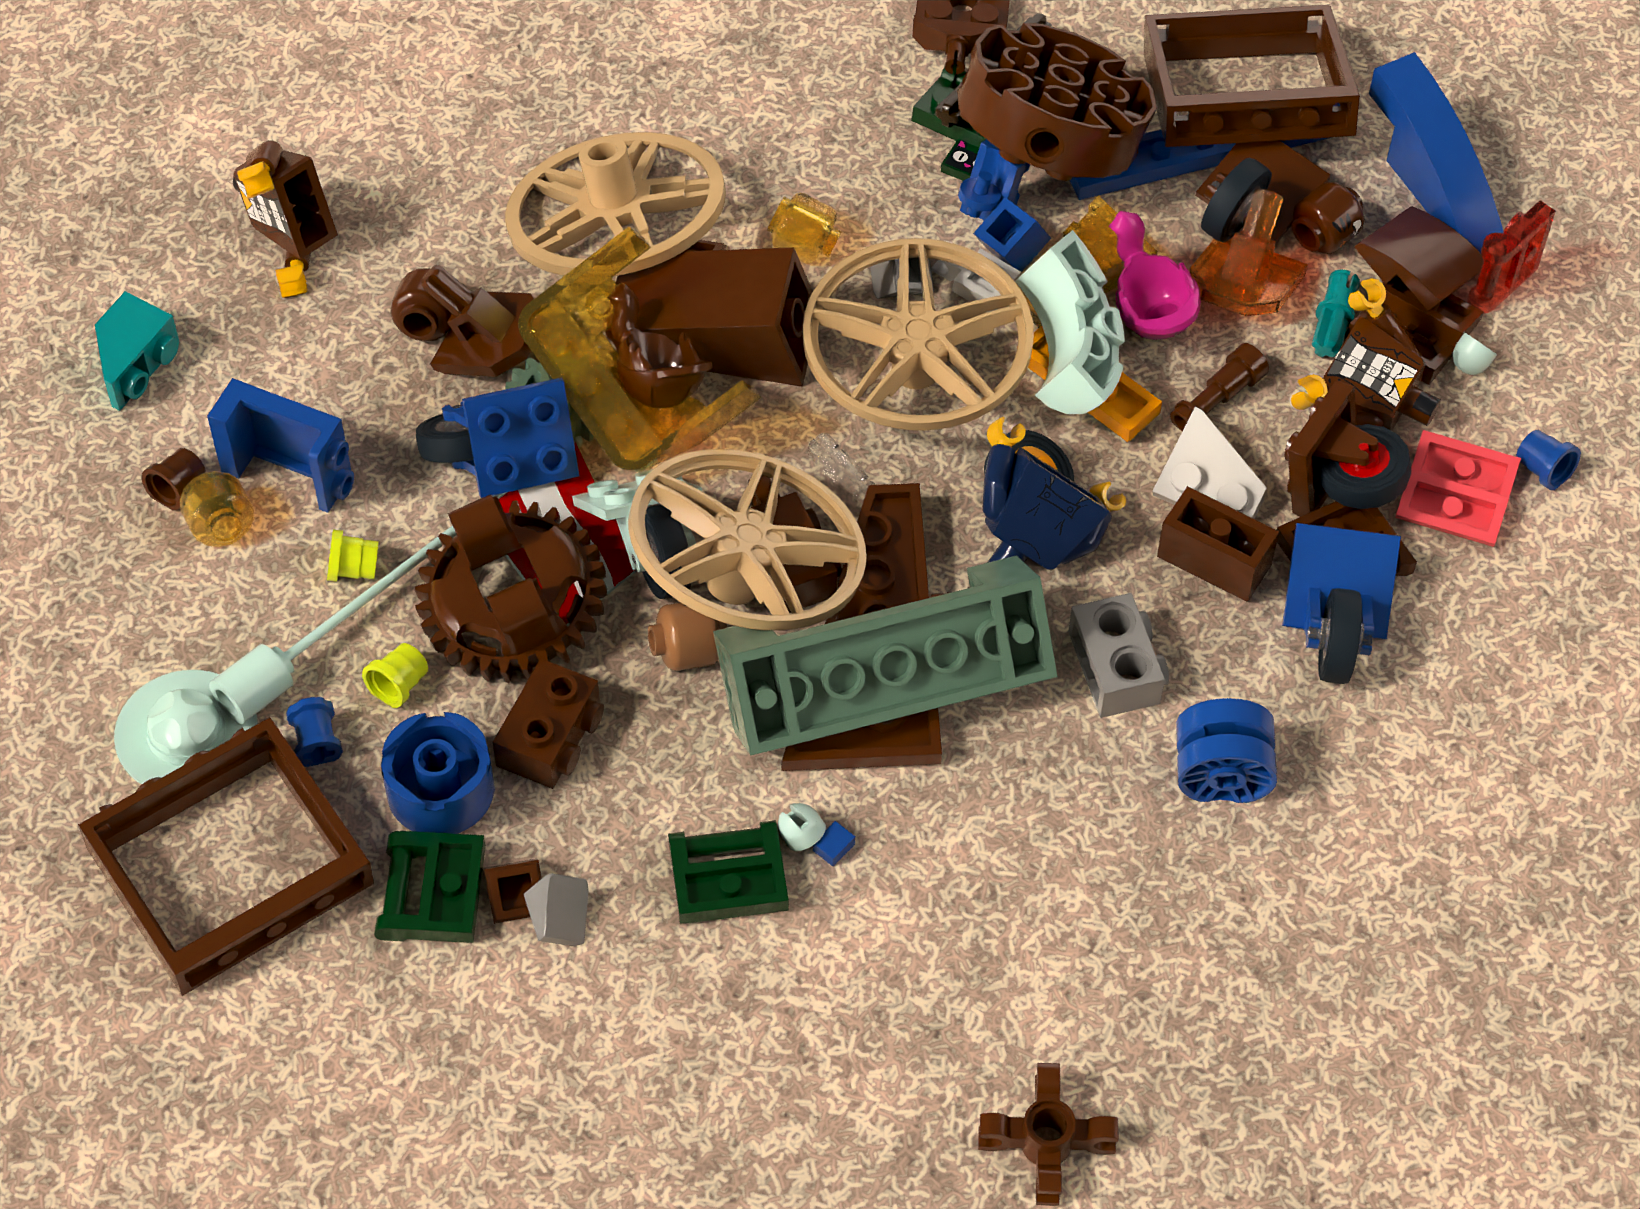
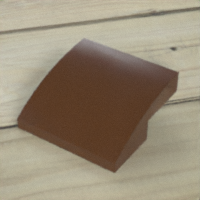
[1354,206,1490,312]
[1344,276,1484,385]

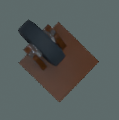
[1195,141,1331,249]

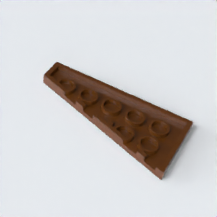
[781,483,942,771]

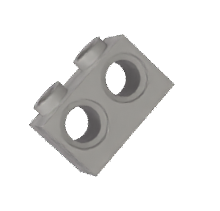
[1068,593,1169,718]

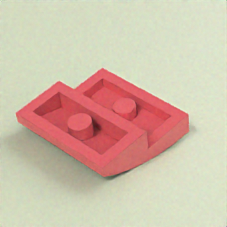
[1395,430,1521,547]

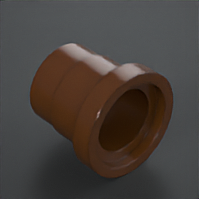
[141,448,206,511]

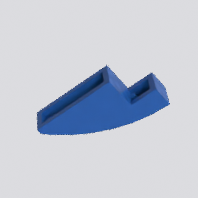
[1369,52,1506,253]

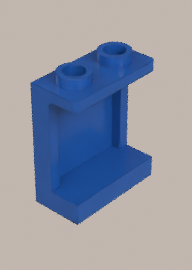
[207,378,354,513]

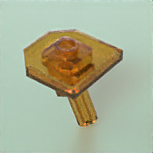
[1190,189,1308,316]

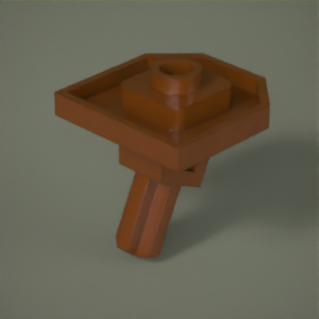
[421,265,547,377]

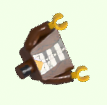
[233,140,338,298]
[1291,278,1441,431]

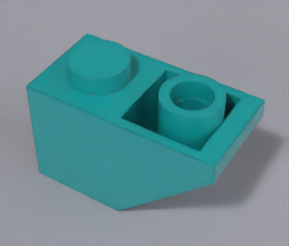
[95,291,180,411]

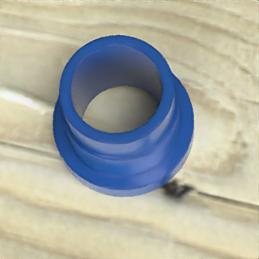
[1516,429,1581,490]

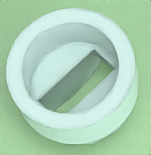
[1453,333,1497,375]
[777,803,826,851]

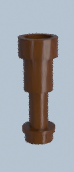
[1170,343,1269,432]

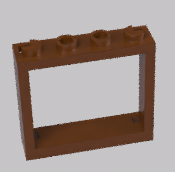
[1144,4,1360,147]
[78,717,374,996]

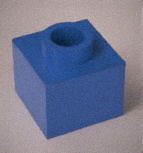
[973,197,1051,273]

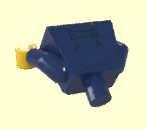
[982,416,1127,571]

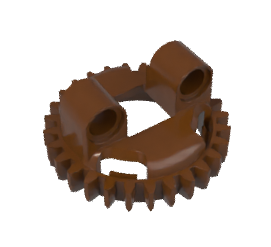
[415,494,608,684]

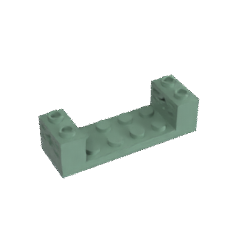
[713,555,1058,756]

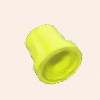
[327,529,379,582]
[362,643,428,708]

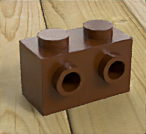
[1157,486,1279,602]
[492,658,604,789]

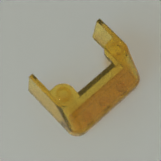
[518,226,762,472]

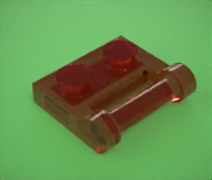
[1467,200,1556,314]

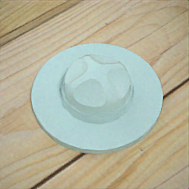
[114,670,258,784]

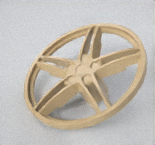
[505,132,726,278]
[803,238,1034,431]
[628,449,866,630]

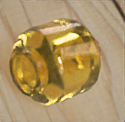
[767,192,842,264]
[180,471,254,547]

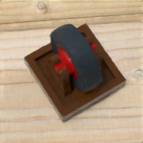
[1284,380,1411,517]

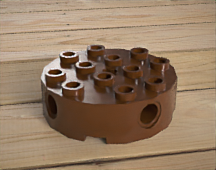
[957,23,1157,181]

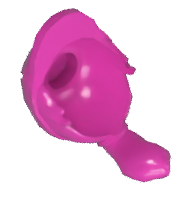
[1109,211,1201,340]

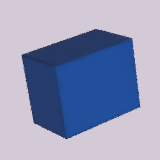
[813,821,856,866]

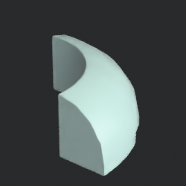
[1015,230,1125,414]

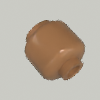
[648,602,727,671]

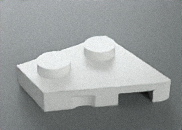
[1152,407,1267,519]

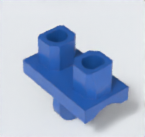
[958,139,1030,221]

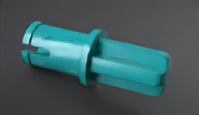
[1312,269,1360,358]

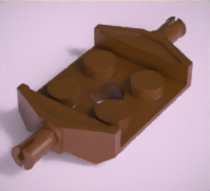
[912,0,1010,74]

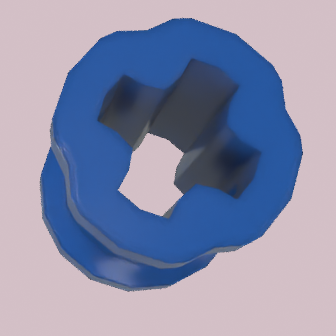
[286,697,343,767]

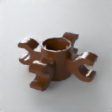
[978,1063,1119,1206]

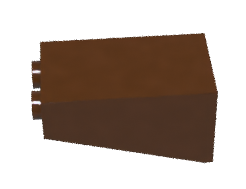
[605,247,813,387]

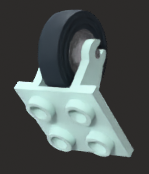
[572,469,702,599]

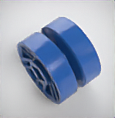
[1176,698,1277,803]

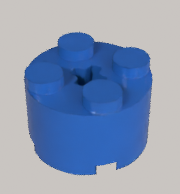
[381,712,495,834]

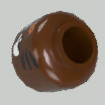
[1292,182,1365,254]

